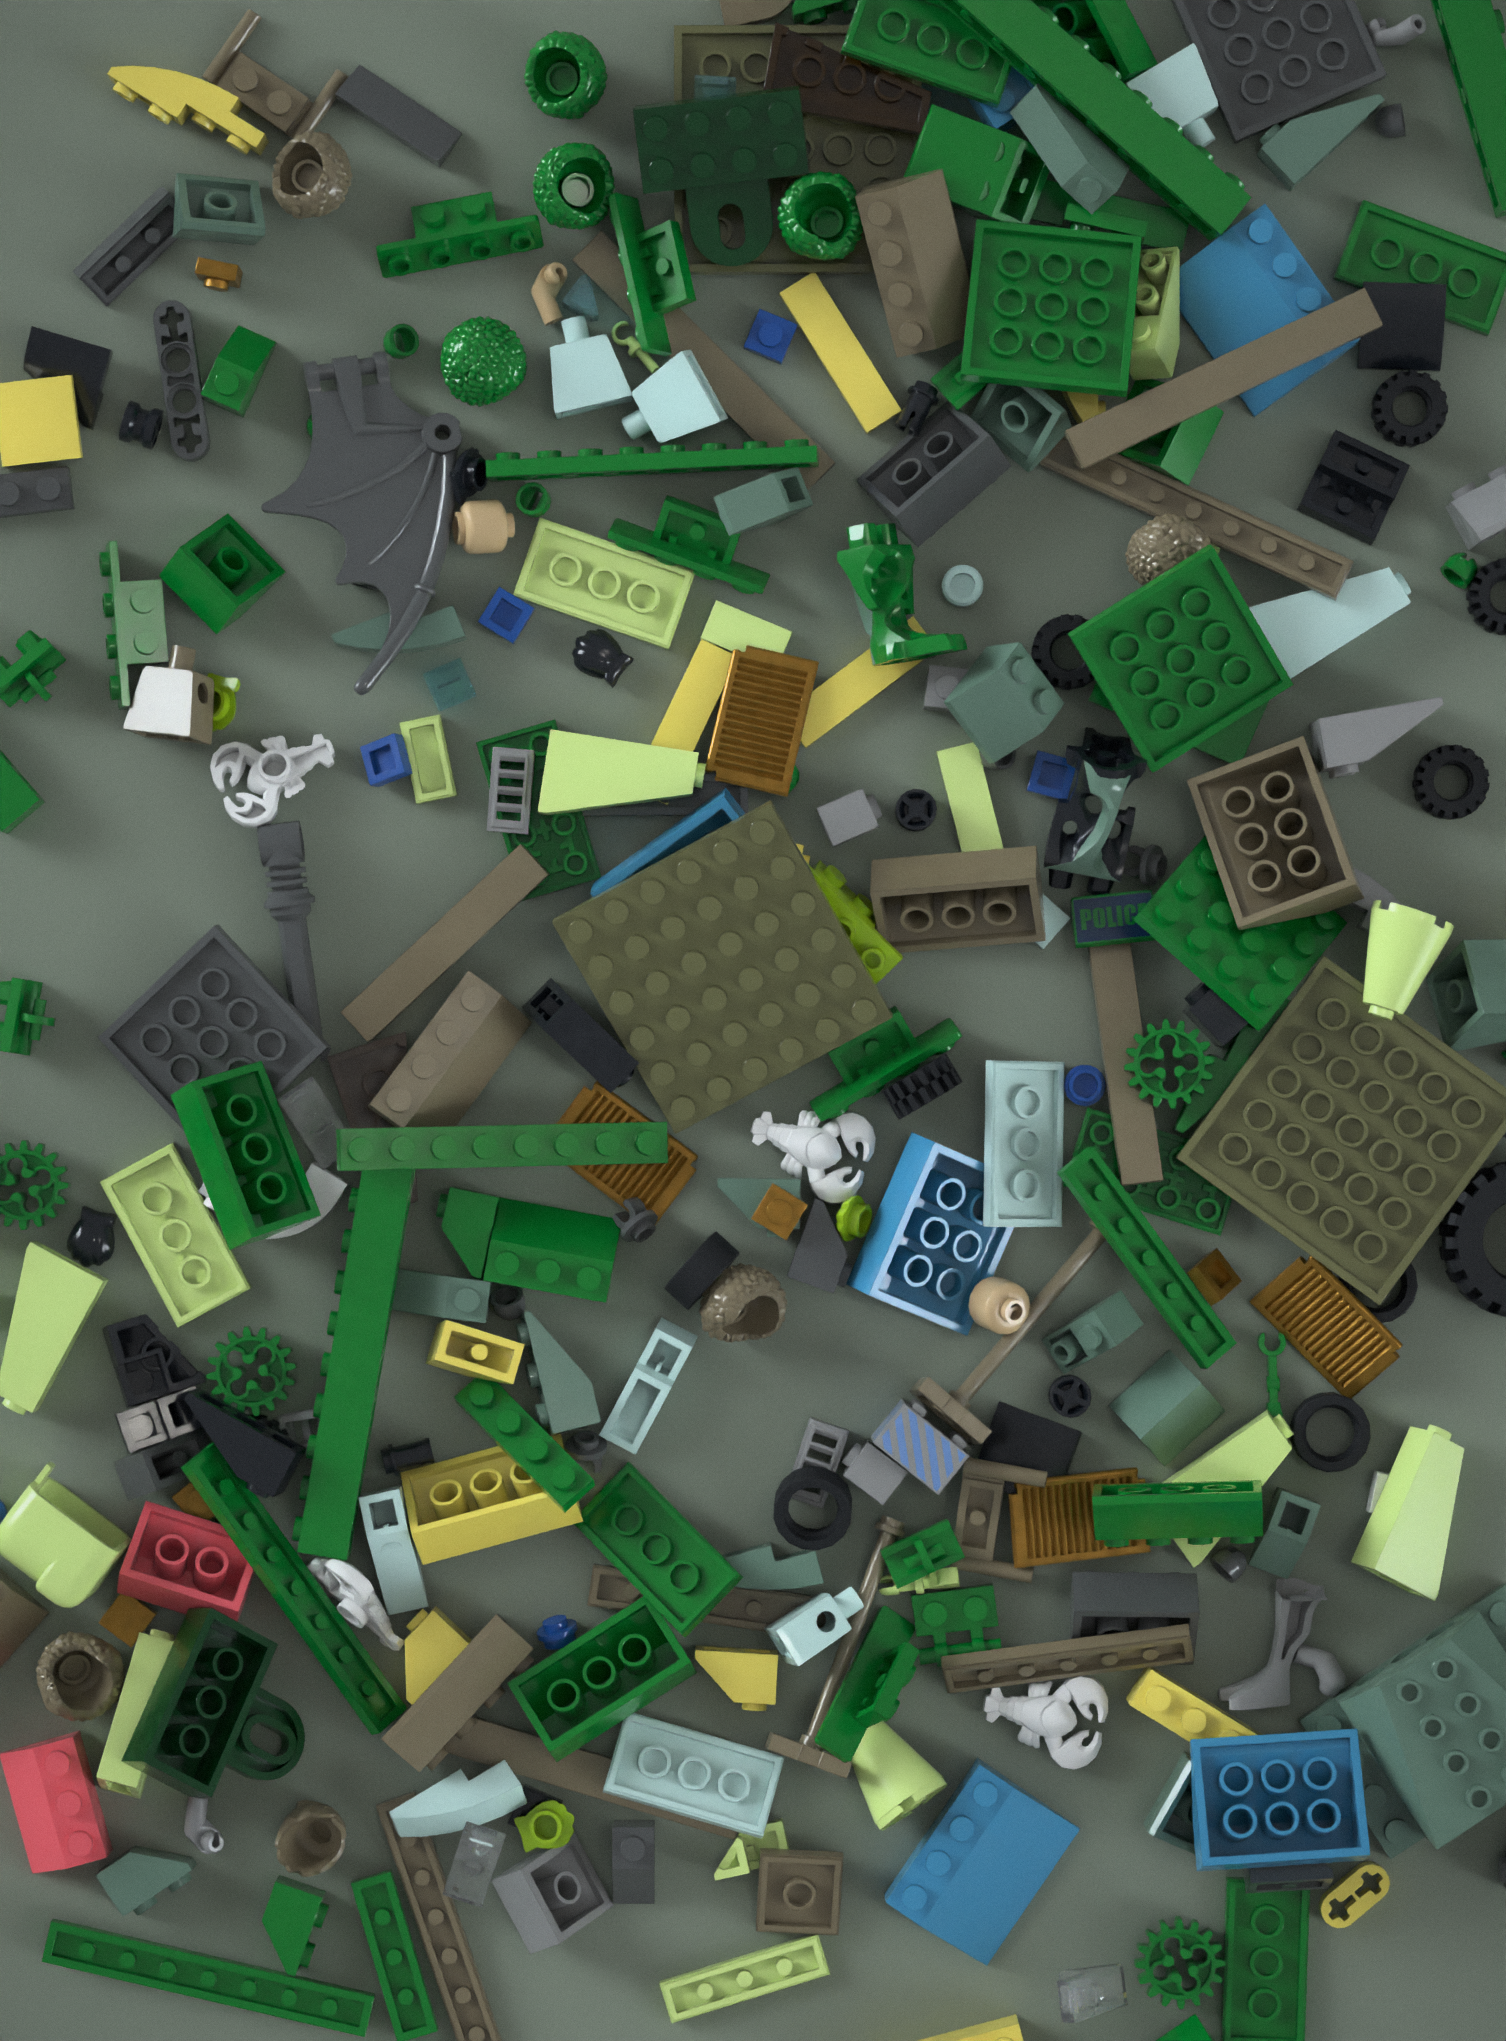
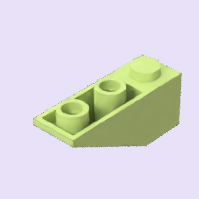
[1129,247,1180,380]

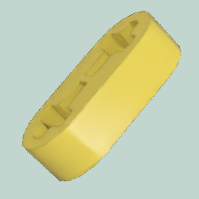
[1319,1861,1390,1928]

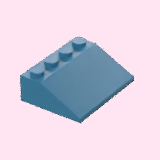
[1180,204,1361,417]
[846,1132,1014,1336]
[1190,1729,1370,1872]
[884,1758,1080,1966]

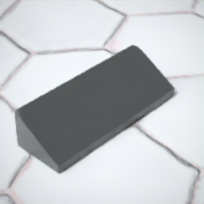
[335,65,462,168]
[73,187,178,307]

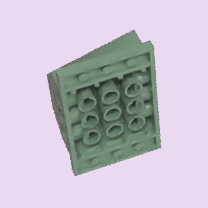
[1298,1583,1506,1859]

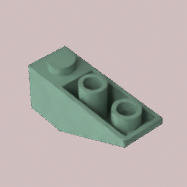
[515,1311,601,1436]

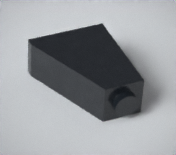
[522,978,639,1093]

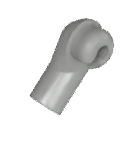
[1365,14,1426,47]
[1293,1644,1346,1697]
[184,1796,224,1854]

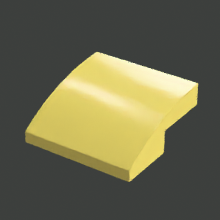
[0,375,83,467]

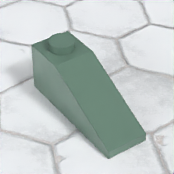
[1010,83,1130,214]
[1257,93,1385,191]
[392,1268,493,1323]

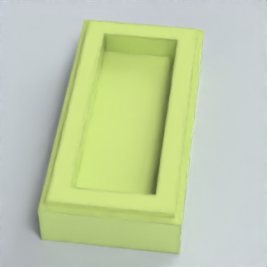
[700,600,792,654]
[400,714,457,804]

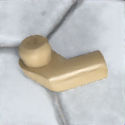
[531,262,568,326]

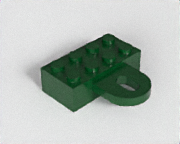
[633,85,810,266]
[121,1607,305,1797]

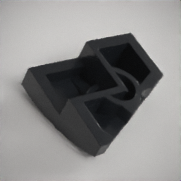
[23,326,113,430]
[102,1314,206,1408]

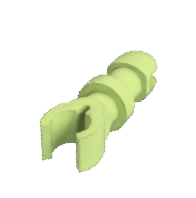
[878,1567,960,1596]

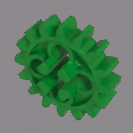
[1124,1019,1214,1110]
[0,1140,71,1230]
[206,1326,298,1416]
[1134,1916,1225,2010]

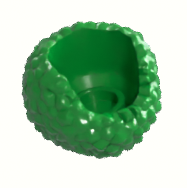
[524,30,608,120]
[533,142,615,230]
[777,171,863,261]
[440,316,527,407]

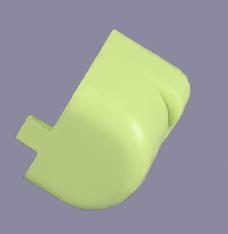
[0,1462,132,1608]

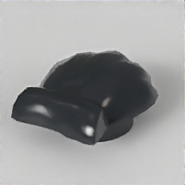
[449,447,488,505]
[572,629,634,688]
[67,1206,117,1267]

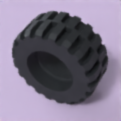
[1438,1161,1506,1317]

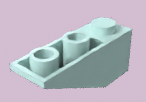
[359,1485,429,1615]

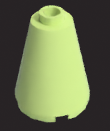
[1363,900,1454,1021]
[850,1721,948,1831]

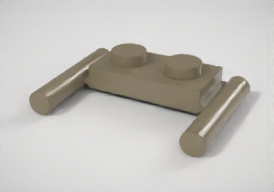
[202,9,348,139]
[950,1457,1048,1583]

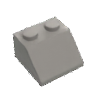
[1445,464,1506,550]
[491,1833,614,1954]

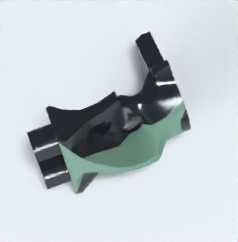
[1044,727,1147,895]

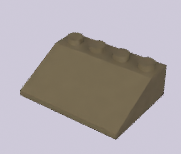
[1187,736,1364,930]

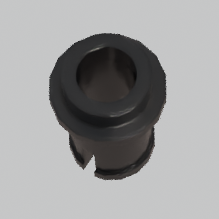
[894,380,939,436]
[381,1438,435,1476]

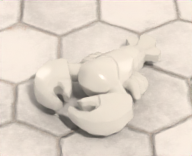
[210,734,335,829]
[750,1110,876,1205]
[307,1557,405,1651]
[982,1675,1108,1770]

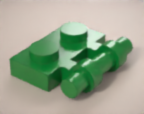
[911,1583,1002,1667]

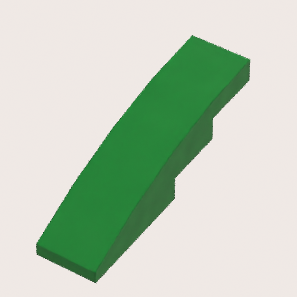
[1172,999,1290,1133]

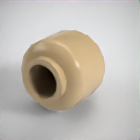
[452,499,515,554]
[968,1276,1030,1335]

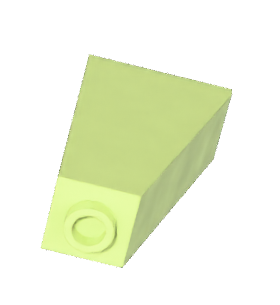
[538,729,706,815]
[0,1240,109,1415]
[1162,1409,1294,1568]
[1351,1424,1464,1601]
[96,1629,175,1799]

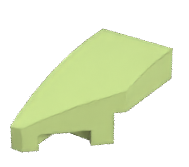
[714,1818,789,1881]

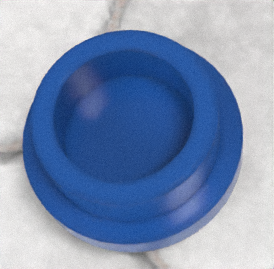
[1064,1065,1105,1106]
[536,1615,578,1650]

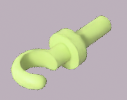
[611,321,660,374]

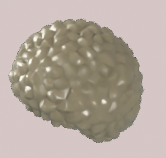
[272,131,353,219]
[1125,513,1213,585]
[699,1263,787,1343]
[36,1631,125,1722]

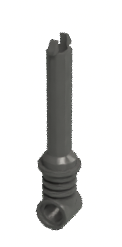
[257,820,331,1062]

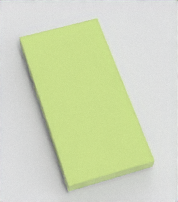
[513,518,695,650]
[100,1143,252,1327]

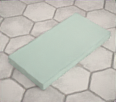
[983,1060,1065,1227]
[602,1713,785,1839]

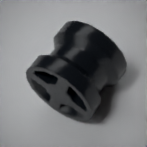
[119,401,163,450]
[895,789,937,832]
[1048,1374,1092,1418]

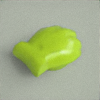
[207,673,240,732]
[836,1195,872,1242]
[514,1800,574,1853]

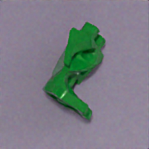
[837,523,968,666]

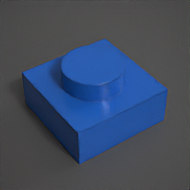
[744,309,798,365]
[478,587,535,645]
[360,733,413,787]
[1026,750,1075,800]

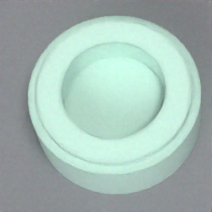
[942,565,983,607]

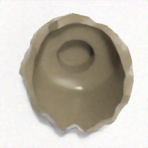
[275,1800,347,1877]

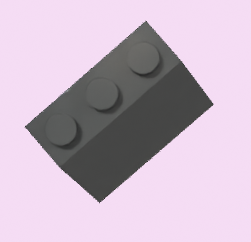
[856,401,1011,547]
[1069,1571,1200,1665]

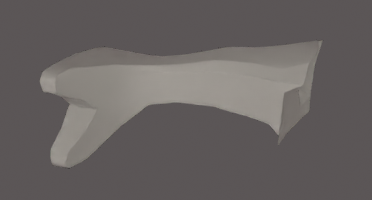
[1218,1578,1328,1710]

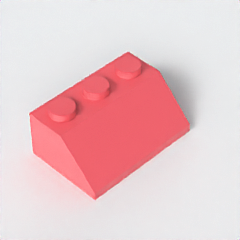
[117,1501,255,1622]
[0,1730,113,1874]

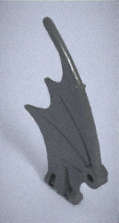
[261,351,463,695]

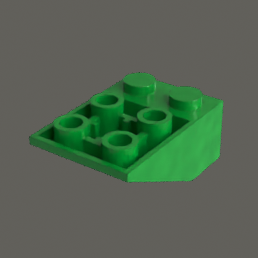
[903,105,1050,224]

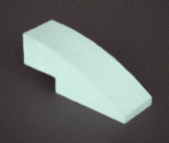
[599,1317,698,1455]
[389,1760,527,1837]

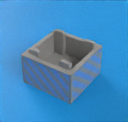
[871,1398,970,1495]

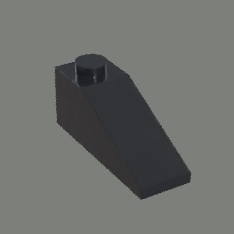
[185,1388,307,1498]

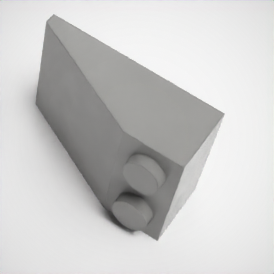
[1309,697,1444,779]

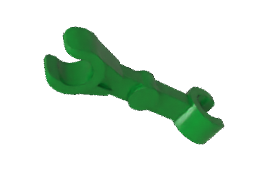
[1257,1332,1286,1418]

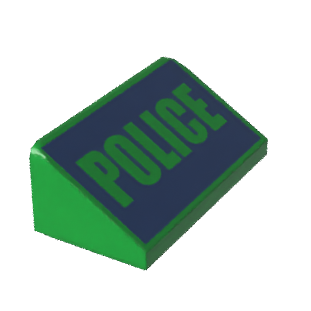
[1070,890,1155,948]

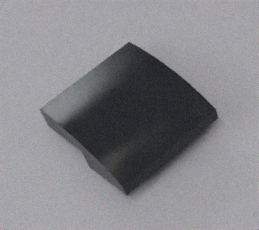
[1357,282,1447,372]
[1297,430,1410,545]
[978,1401,1082,1494]

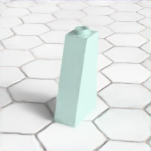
[1249,567,1411,679]

